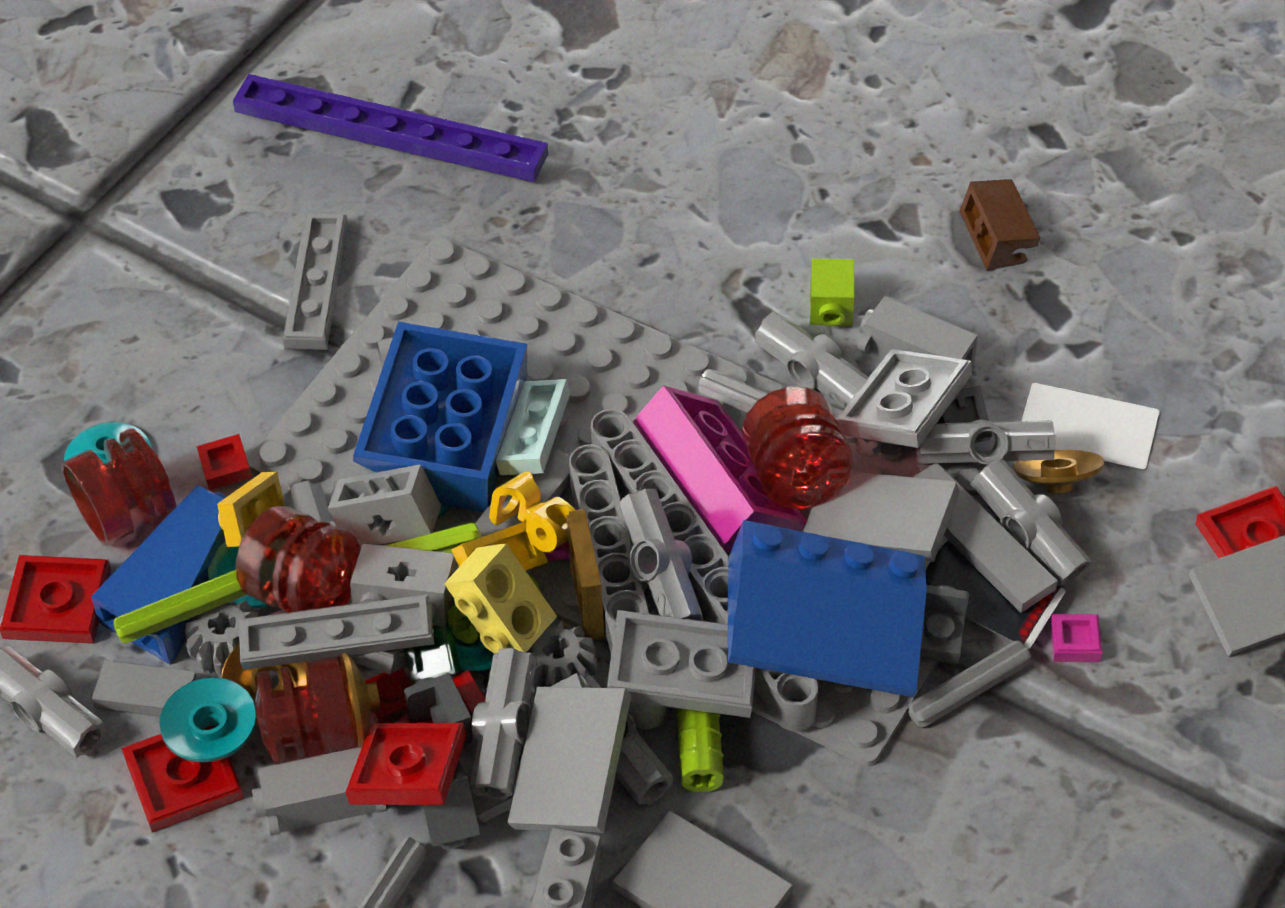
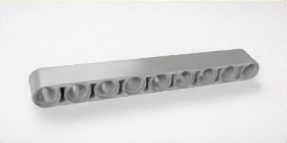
[590,409,818,731]

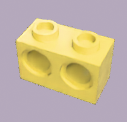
[444,544,557,654]

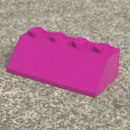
[633,385,807,553]

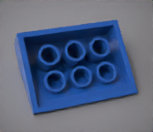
[353,321,527,513]
[728,520,927,697]

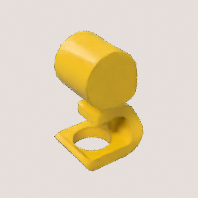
[489,472,575,552]

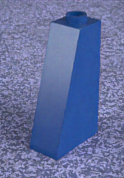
[91,485,226,665]

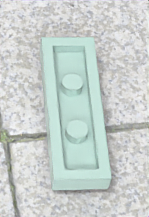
[496,379,570,475]

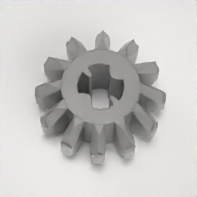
[185,600,261,677]
[526,619,597,693]

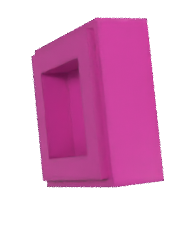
[1050,614,1102,662]

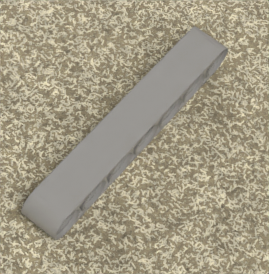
[569,444,667,729]

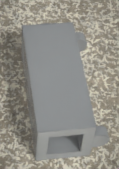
[857,296,978,366]
[252,747,387,836]

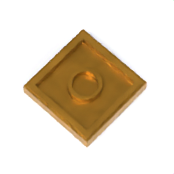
[567,509,604,640]

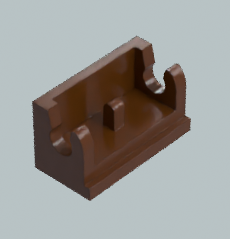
[959,179,1041,271]

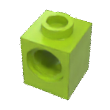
[810,258,854,326]

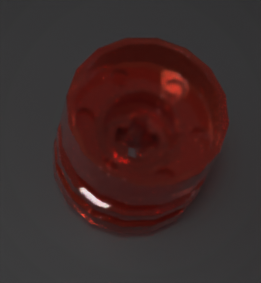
[742,386,854,509]
[61,428,176,546]
[236,506,361,613]
[255,656,356,765]

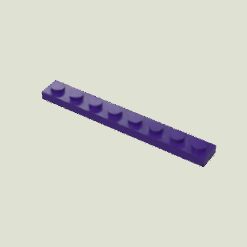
[233,74,548,182]

